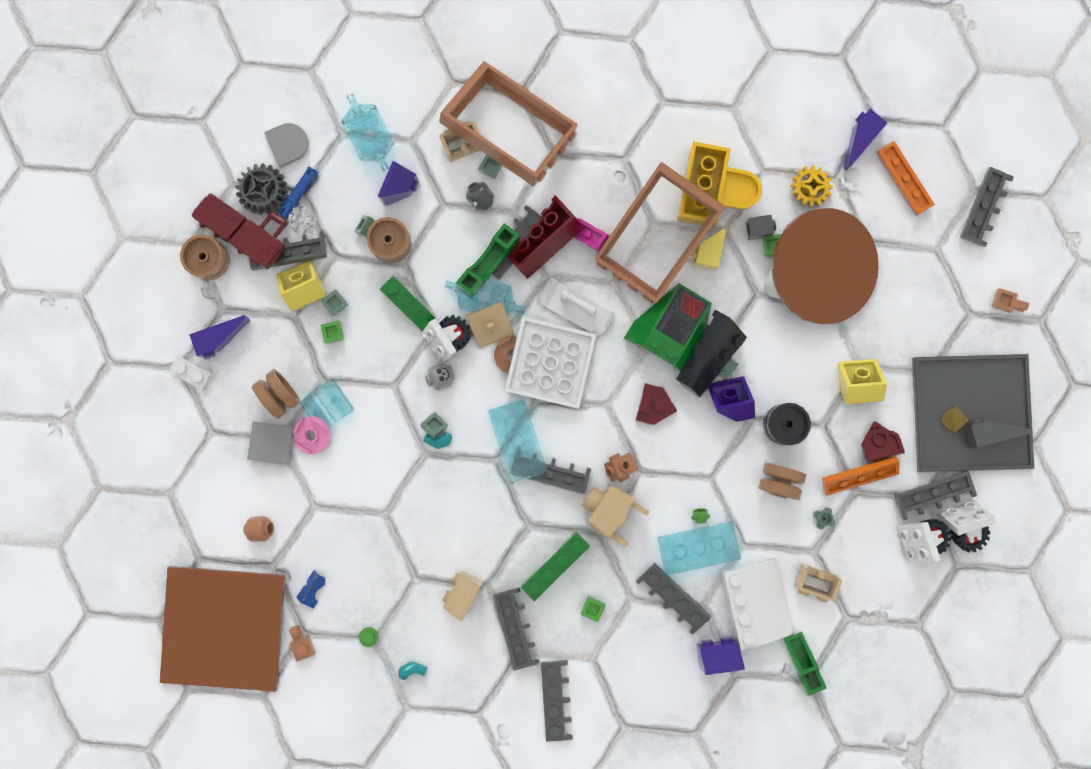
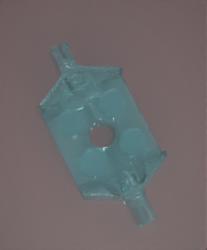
[341,93,394,171]
[445,278,526,315]

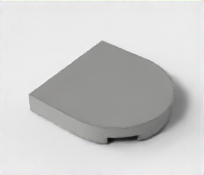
[264,123,309,168]

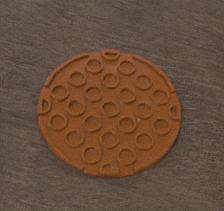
[772,208,879,324]

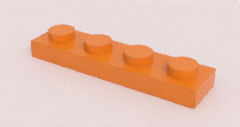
[876,141,935,216]
[822,456,899,496]

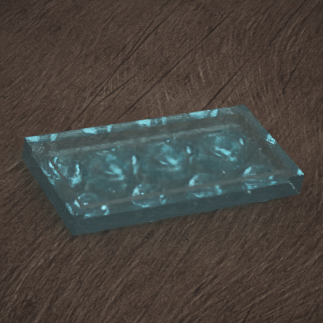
[488,399,548,484]
[657,521,741,575]

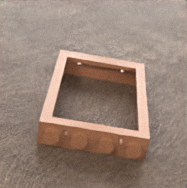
[439,61,578,187]
[594,162,726,303]

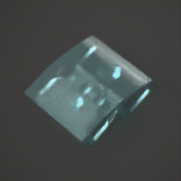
[300,379,355,428]

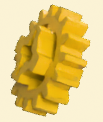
[790,165,833,208]

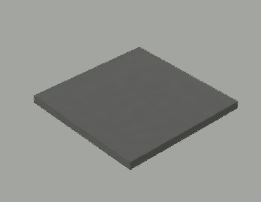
[912,354,1034,472]

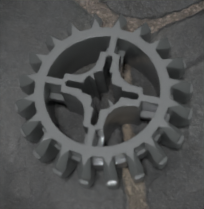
[235,163,288,215]

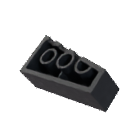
[676,310,747,397]

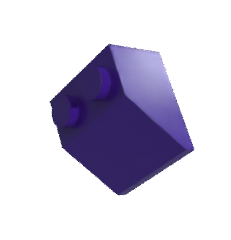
[697,637,745,675]

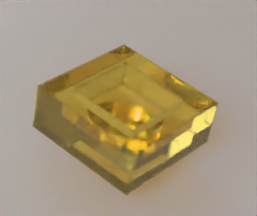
[940,406,969,433]

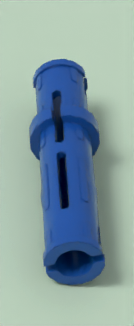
[277,166,319,220]

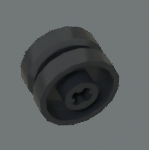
[763,403,811,445]

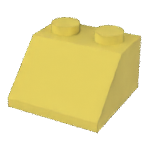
[276,260,326,311]
[838,359,887,404]

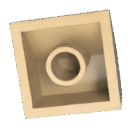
[442,571,483,621]

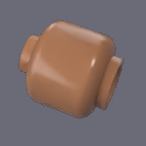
[243,516,274,542]

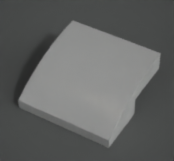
[247,421,293,465]

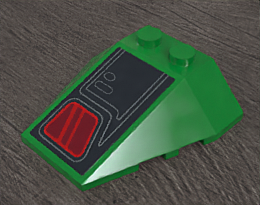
[624,283,712,372]

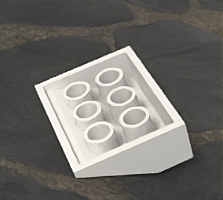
[720,558,794,650]

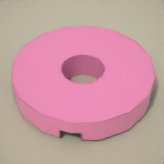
[293,416,331,454]

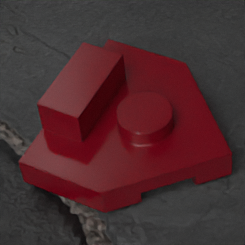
[635,383,677,425]
[861,421,905,463]

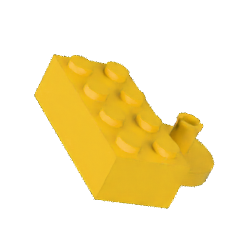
[676,141,762,228]

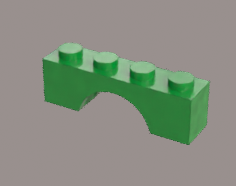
[456,223,520,299]
[521,531,590,602]

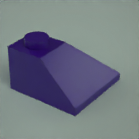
[378,161,420,206]
[708,376,755,422]

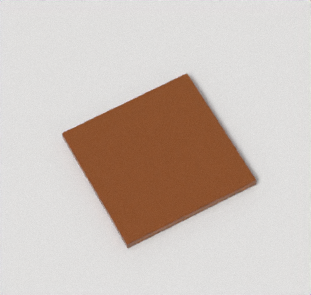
[159,566,285,692]

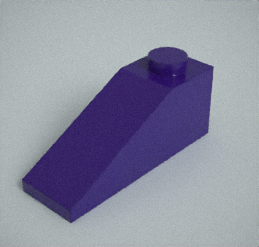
[844,108,888,170]
[189,315,250,359]

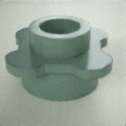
[813,508,835,529]

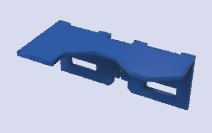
[296,570,325,608]

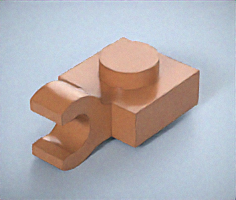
[991,288,1030,313]
[289,625,316,662]

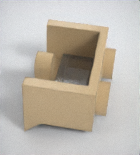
[439,121,480,163]
[794,563,842,603]

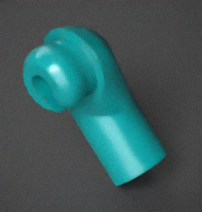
[423,432,452,449]
[398,662,427,680]

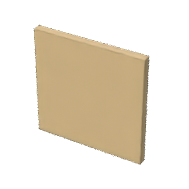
[466,301,515,348]

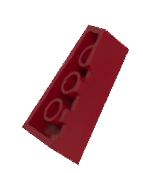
[508,195,584,279]

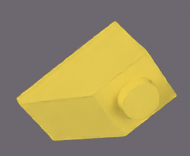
[692,229,726,270]

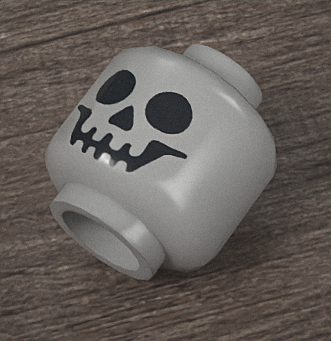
[425,363,455,390]

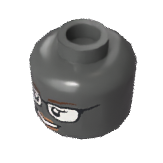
[466,182,494,211]

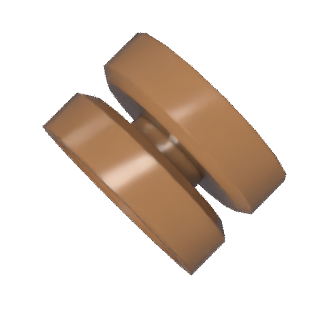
[366,217,412,263]
[180,234,230,281]
[252,369,300,419]
[758,462,807,500]

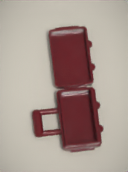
[192,193,288,269]

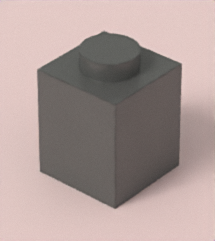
[745,215,776,240]

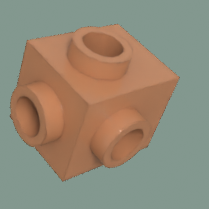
[603,452,638,482]

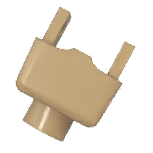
[581,485,650,547]

